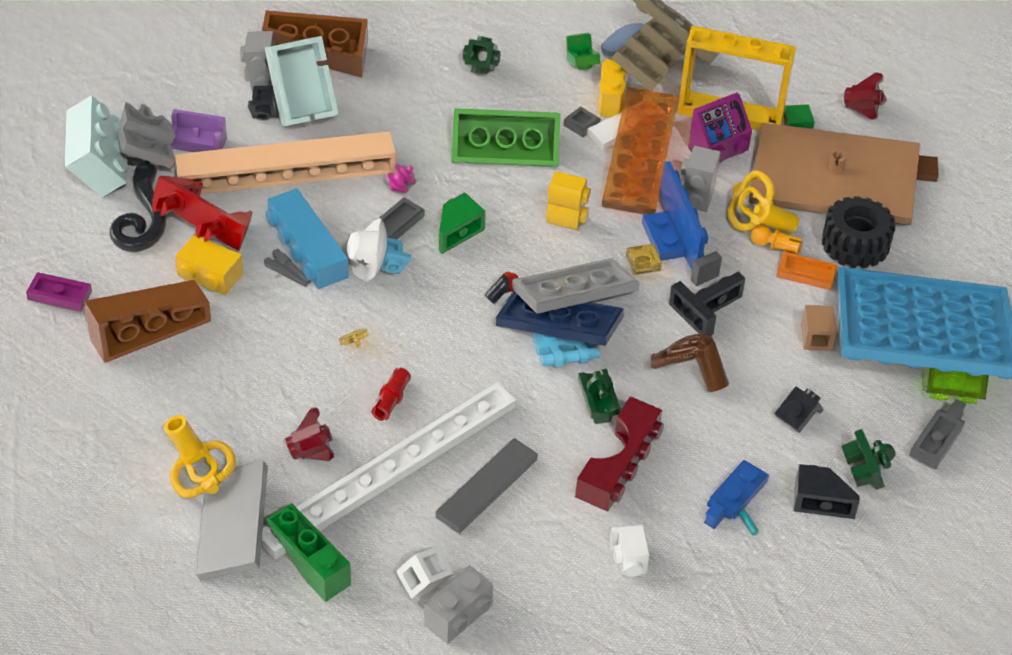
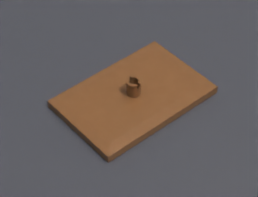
[749,122,920,225]

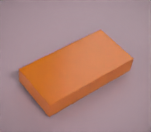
[777,252,838,290]

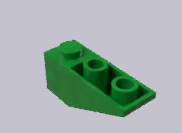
[266,503,351,602]

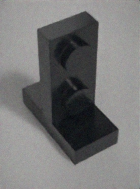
[669,271,746,336]

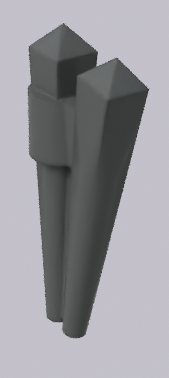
[264,249,311,287]

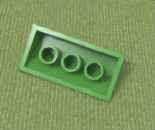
[452,108,561,166]

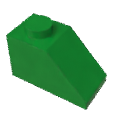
[438,192,486,254]

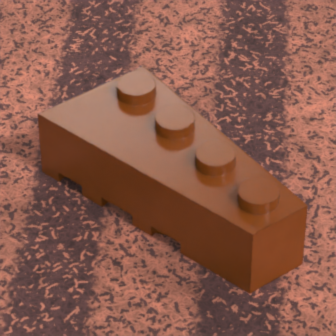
[262,10,368,78]
[84,280,211,363]

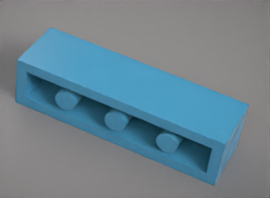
[265,188,348,289]

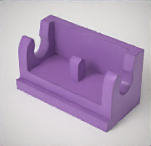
[171,109,227,152]

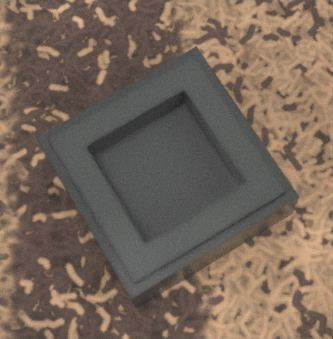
[563,106,601,138]
[691,251,722,286]

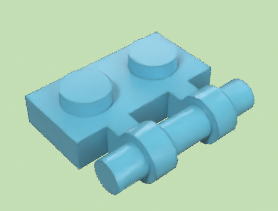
[531,332,600,368]

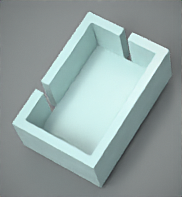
[265,36,339,126]
[65,95,128,197]

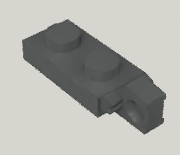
[909,399,966,469]

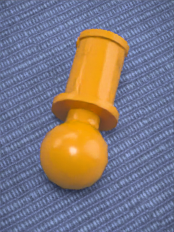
[750,225,803,255]

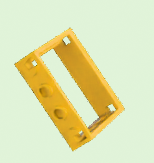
[677,26,797,131]

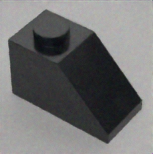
[793,464,860,519]

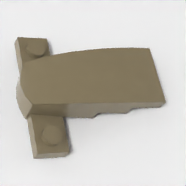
[611,0,720,92]

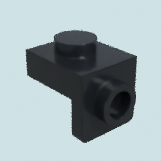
[248,85,279,120]
[774,386,824,433]

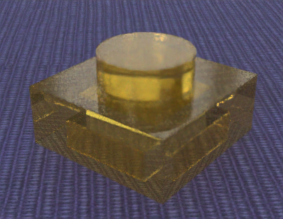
[626,243,662,275]

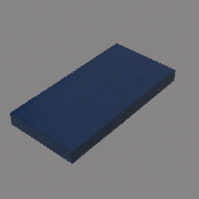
[496,291,624,346]

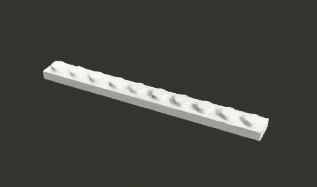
[261,382,516,559]

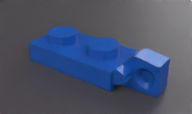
[704,460,769,529]

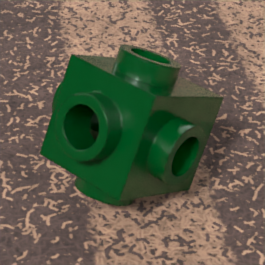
[463,36,501,74]

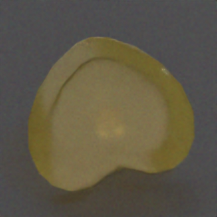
[339,328,369,348]

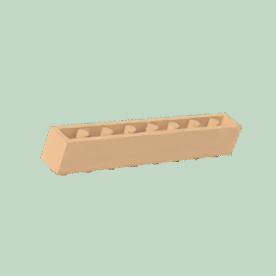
[175,131,395,194]

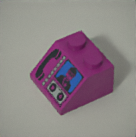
[688,92,752,163]

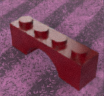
[575,396,664,512]

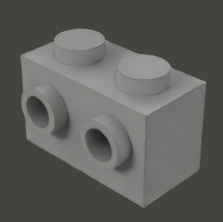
[240,31,276,92]
[681,145,720,212]
[424,565,493,644]

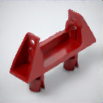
[152,176,253,251]

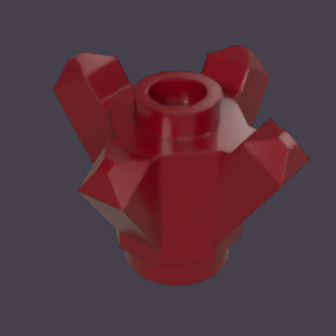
[844,72,887,120]
[285,407,334,461]

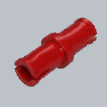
[371,367,411,421]

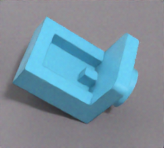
[380,237,411,274]

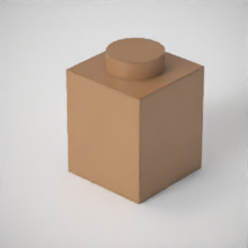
[801,305,837,351]

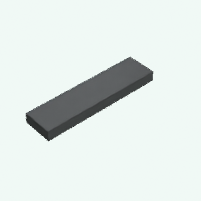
[436,438,538,534]

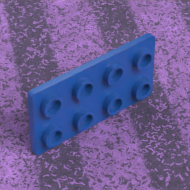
[642,161,708,271]

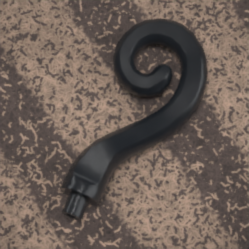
[109,160,166,252]

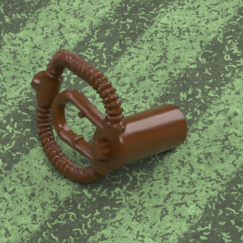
[651,334,729,392]

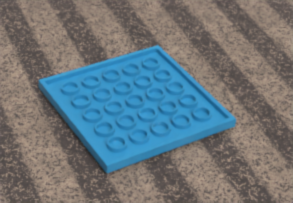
[837,267,1012,380]

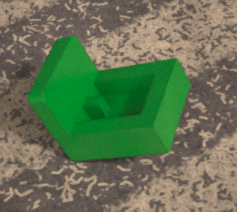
[566,32,600,70]

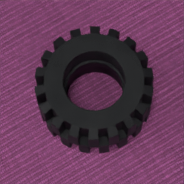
[821,196,896,268]

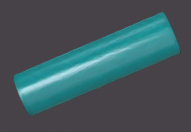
[739,509,759,535]

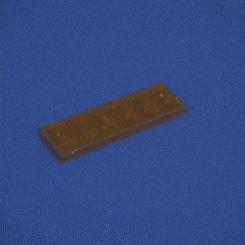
[601,87,679,215]

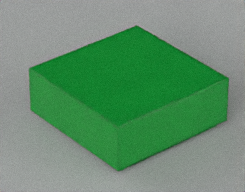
[784,104,815,129]

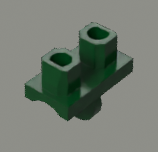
[578,369,621,424]
[841,429,896,490]

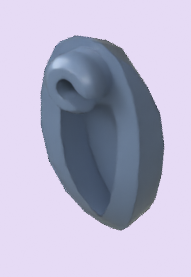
[601,23,644,56]

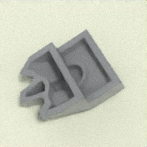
[117,102,176,168]

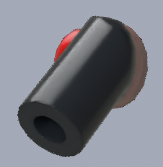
[485,272,519,304]

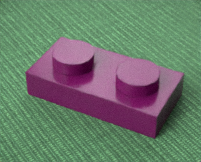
[26,272,92,312]

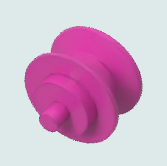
[387,164,416,193]

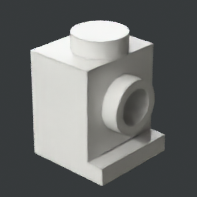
[609,525,650,577]
[396,546,454,599]

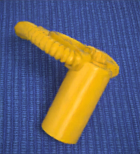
[727,170,799,234]
[164,415,236,499]

